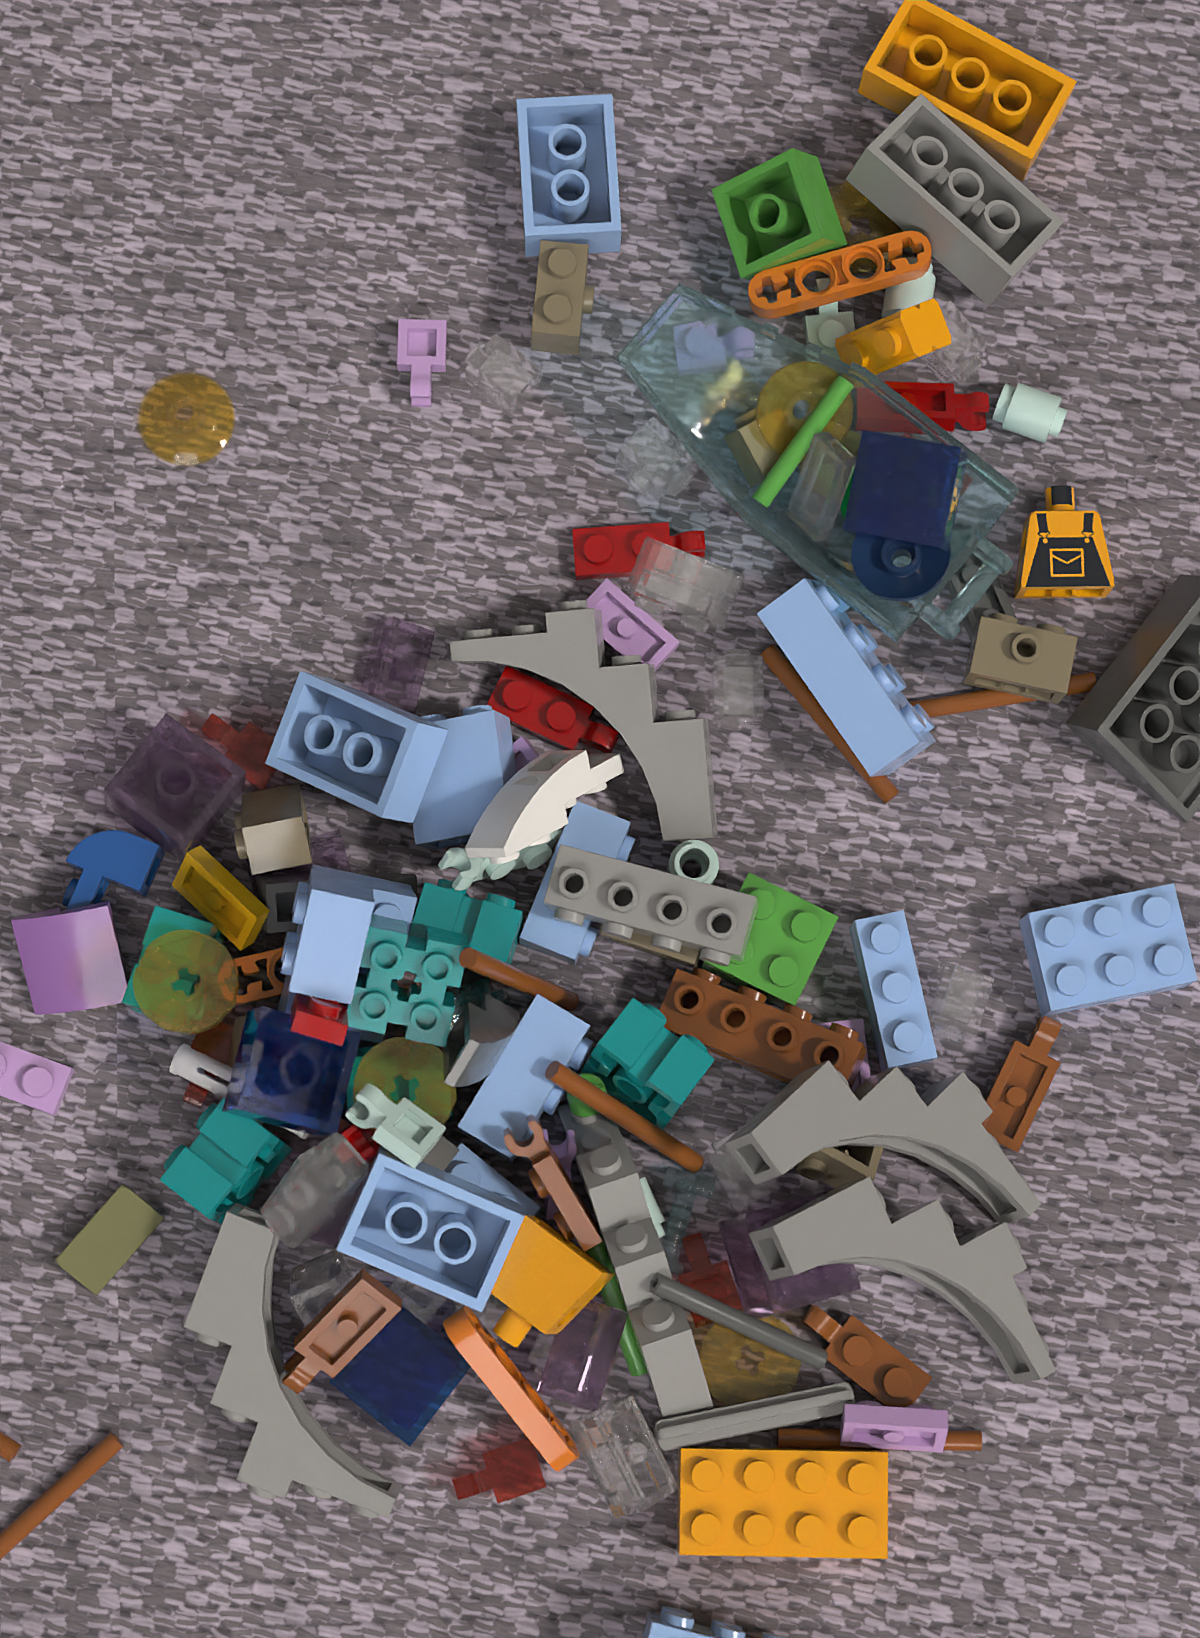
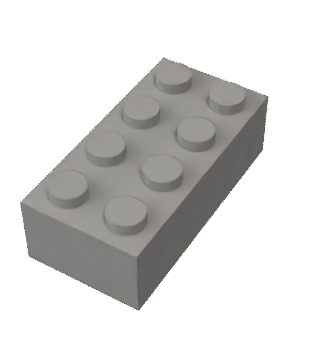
[846,94,1064,306]

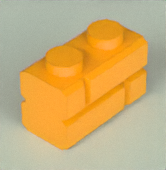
[835,298,952,384]

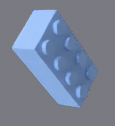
[757,578,936,777]

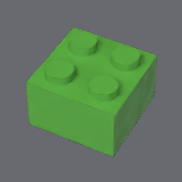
[711,148,847,280]
[702,872,839,1009]

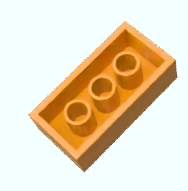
[858,0,1077,182]
[677,1446,888,1559]

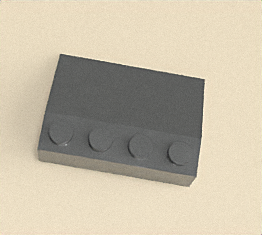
[1065,574,1200,823]

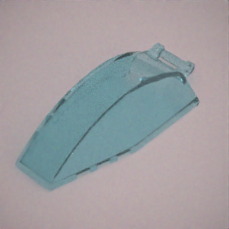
[617,283,1020,642]

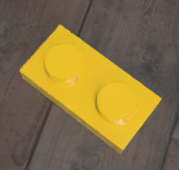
[172,845,270,951]

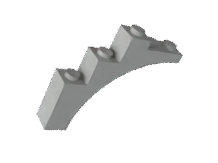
[450,600,718,842]
[724,1060,1041,1223]
[557,1103,714,1419]
[748,1177,1056,1384]
[184,1203,402,1518]

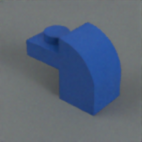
[62,830,165,910]

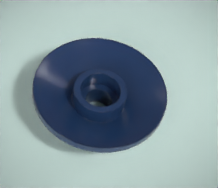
[851,508,951,602]

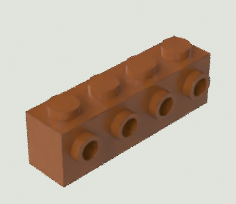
[659,967,867,1089]

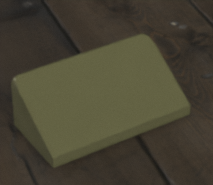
[54,1184,165,1295]

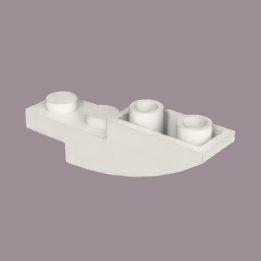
[465,750,624,864]

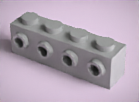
[544,844,759,966]

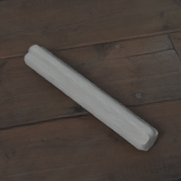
[654,1382,855,1451]

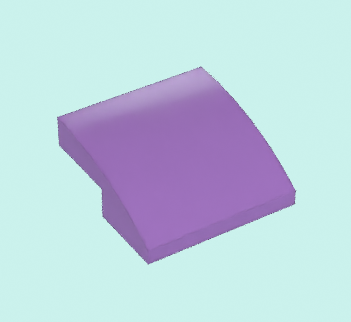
[11,901,129,1015]

